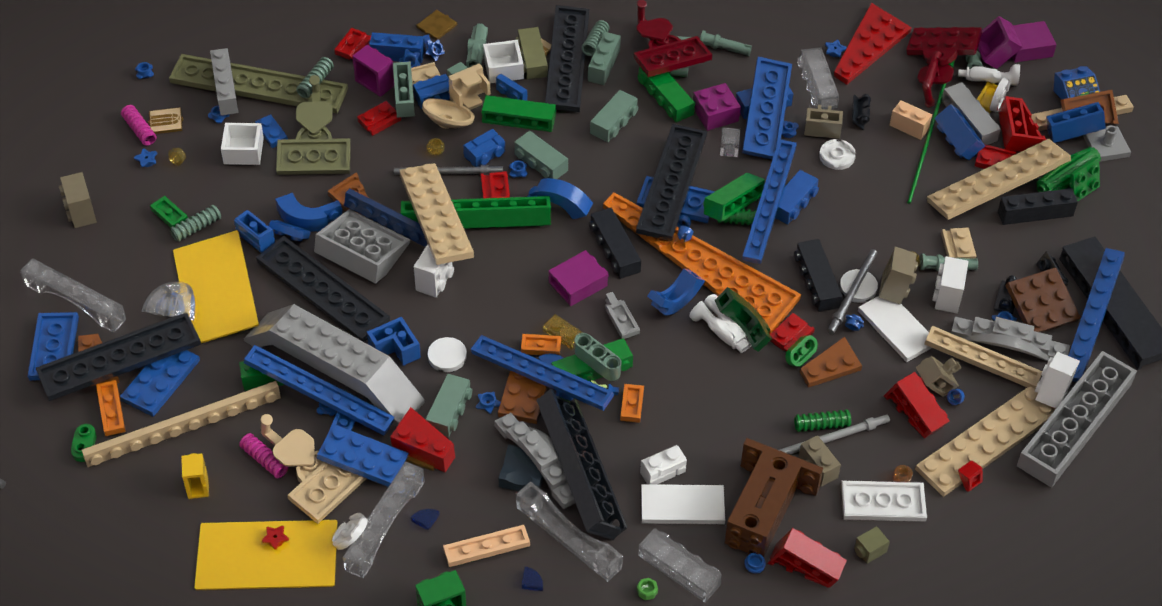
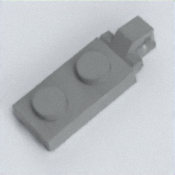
[605,292,640,339]

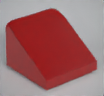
[958,460,983,492]

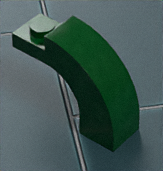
[714,287,772,352]

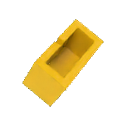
[181,453,209,499]

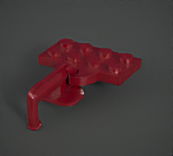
[634,0,712,77]
[907,27,982,107]

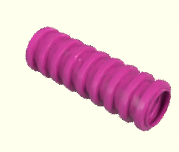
[121,105,157,146]
[239,433,289,478]

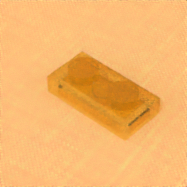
[543,314,583,350]

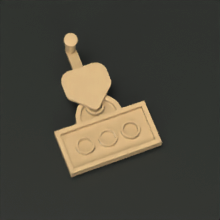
[261,414,367,524]

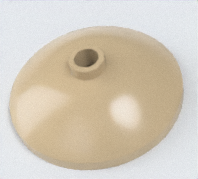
[422,99,475,129]

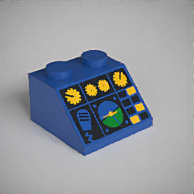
[1053,66,1100,99]

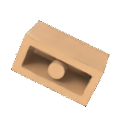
[890,100,932,140]

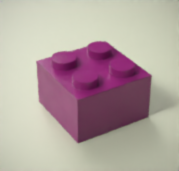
[978,16,1023,69]
[352,45,394,97]
[693,83,741,131]

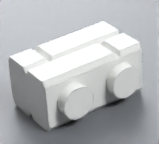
[640,445,687,485]

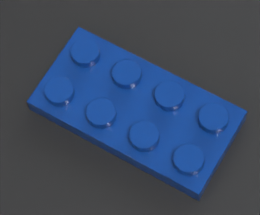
[637,176,715,223]
[28,312,79,381]
[120,350,200,417]
[317,424,409,488]

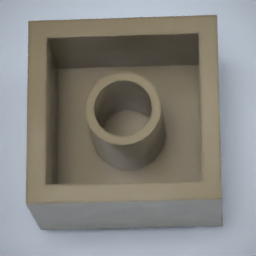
[59,172,97,228]
[879,247,918,304]

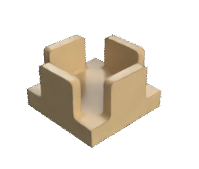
[448,63,491,110]

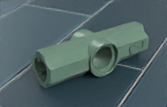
[466,23,488,67]

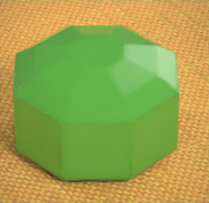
[637,578,658,600]

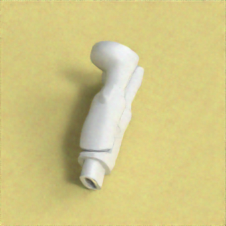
[958,64,1020,86]
[689,294,752,353]

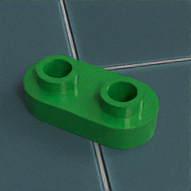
[785,335,818,367]
[71,424,97,462]

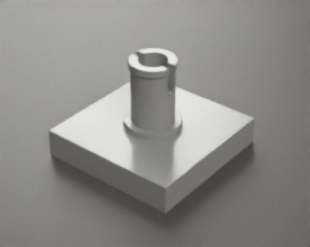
[1083,125,1131,161]

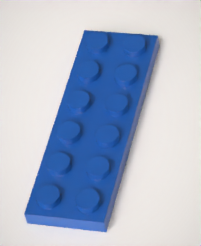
[742,57,792,160]

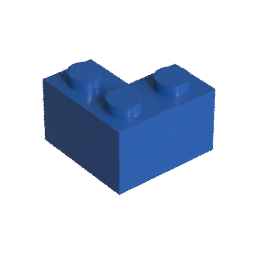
[367,317,421,365]

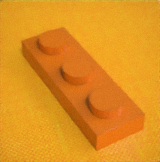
[96,380,126,436]

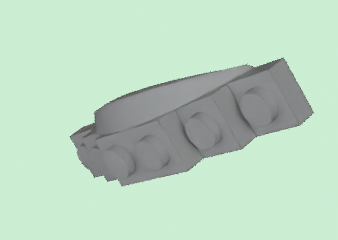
[951,317,1070,362]
[494,413,575,509]

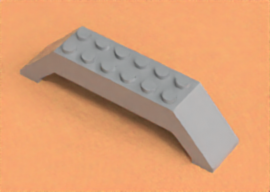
[244,304,425,427]

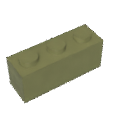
[515,27,548,80]

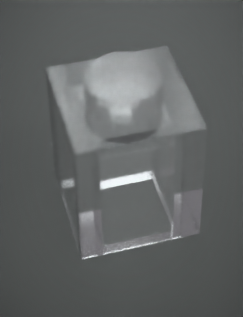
[720,128,740,157]

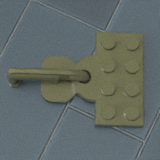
[276,75,351,175]

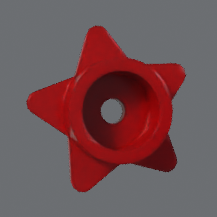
[262,525,289,550]

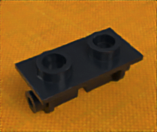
[852,94,871,130]
[1036,251,1068,287]
[994,275,1017,314]

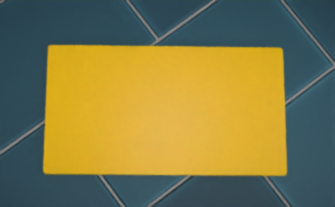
[173,230,259,343]
[195,520,338,590]

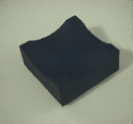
[498,445,544,495]

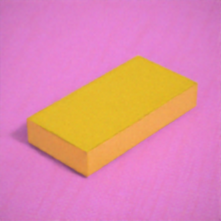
[977,81,998,114]

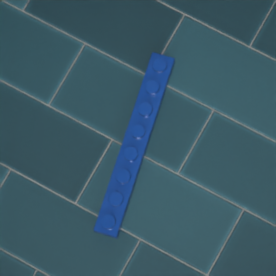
[742,139,797,264]
[1068,248,1125,382]
[471,335,614,411]
[244,345,394,435]

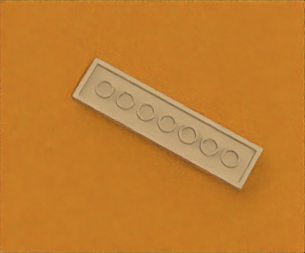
[927,139,1071,220]
[400,163,474,265]
[915,386,1056,497]

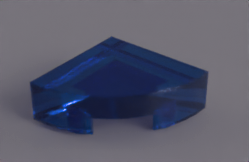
[411,509,440,530]
[522,567,543,591]

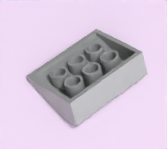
[314,209,410,284]

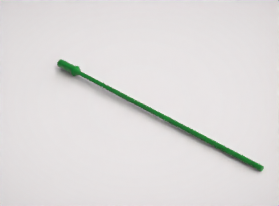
[907,60,955,204]

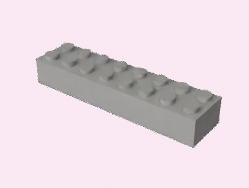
[1017,351,1137,488]

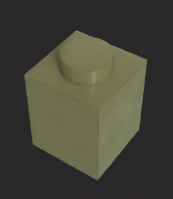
[854,526,890,564]

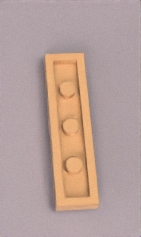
[443,525,530,567]

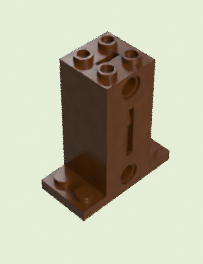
[725,438,823,557]

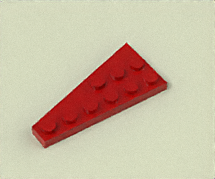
[834,3,912,85]

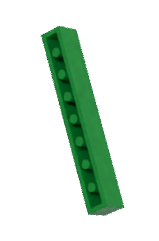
[401,196,551,229]

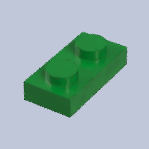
[150,196,188,227]

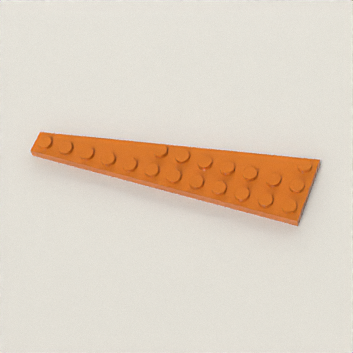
[603,192,801,334]

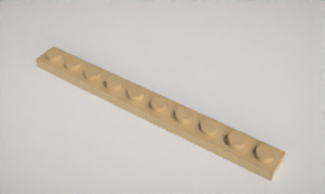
[82,381,281,467]

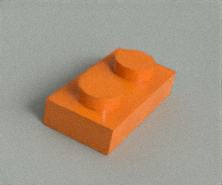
[521,334,561,355]
[620,384,644,423]

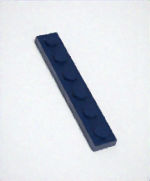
[344,188,428,247]

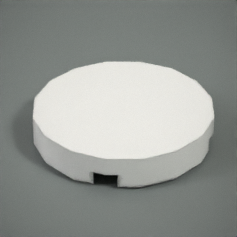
[990,78,1010,112]
[819,139,855,170]
[840,269,878,303]
[428,337,467,373]
[332,513,368,550]

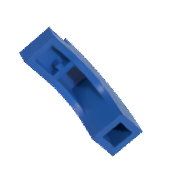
[527,178,593,219]
[275,193,342,232]
[647,268,705,315]

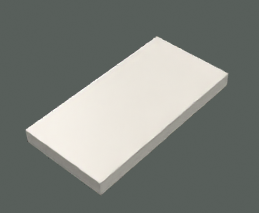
[858,296,932,362]
[841,481,927,521]
[641,484,725,524]

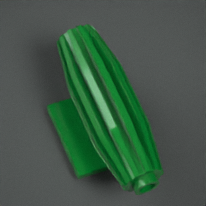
[1037,147,1101,201]

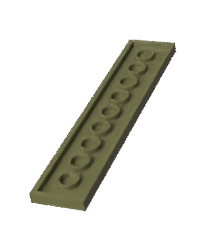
[169,54,348,114]

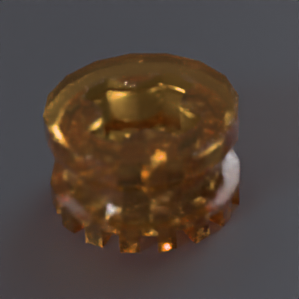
[893,465,913,482]

